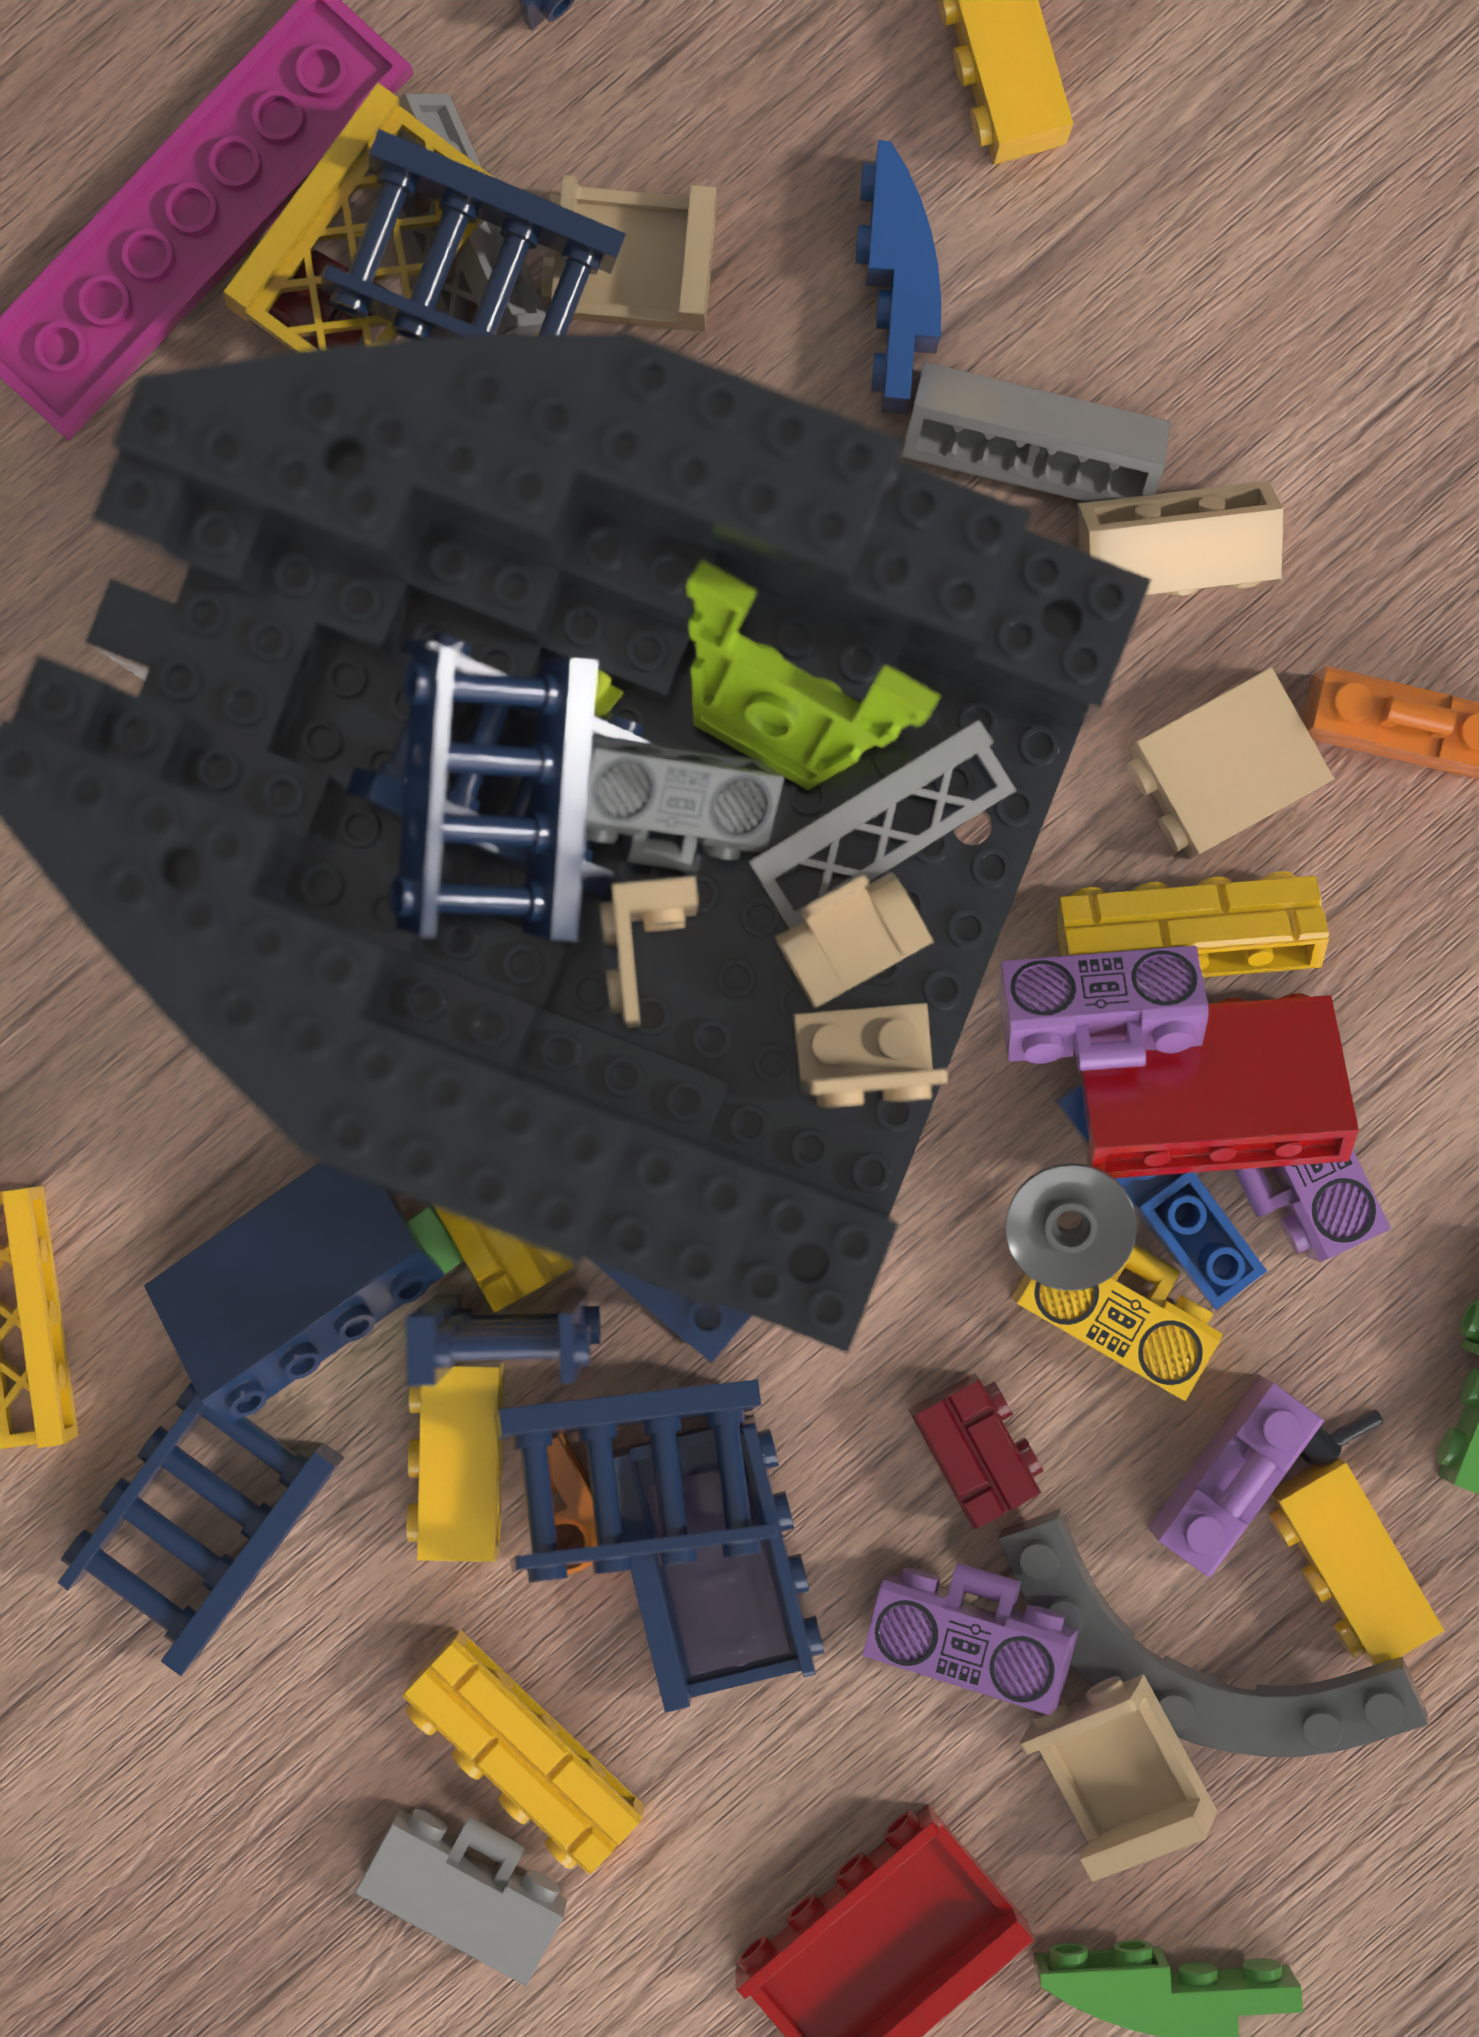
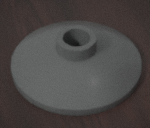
[1005,1163,1137,1291]

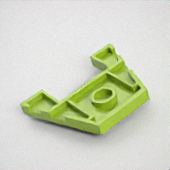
[688,560,940,790]

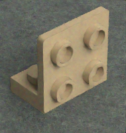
[601,877,698,1028]
[793,1003,948,1107]

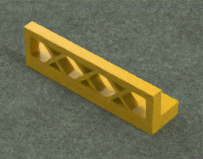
[0,1185,79,1449]

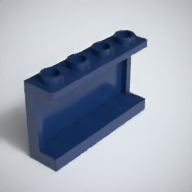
[144,1161,444,1423]
[613,1415,825,1713]

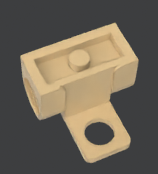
[775,872,934,1009]

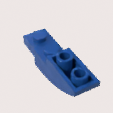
[855,140,941,414]
[1055,1081,1267,1310]

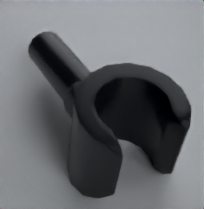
[1300,1410,1383,1465]

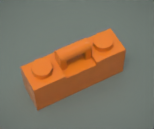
[1301,666,1479,780]

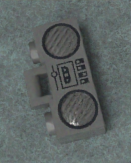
[584,734,784,871]

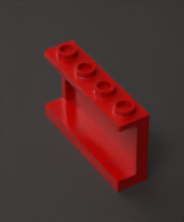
[1073,993,1359,1178]
[735,1804,1034,2037]

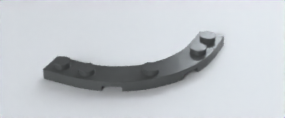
[998,1509,1428,1757]

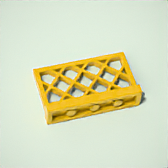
[224,82,493,352]

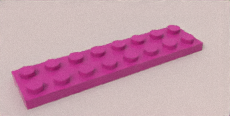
[0,0,414,441]

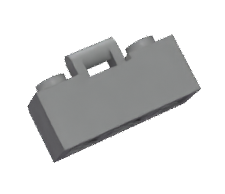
[355,1809,567,1986]

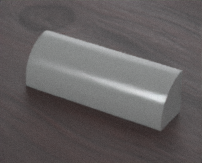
[901,362,1171,502]

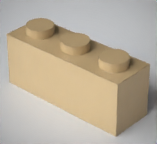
[1078,481,1283,596]

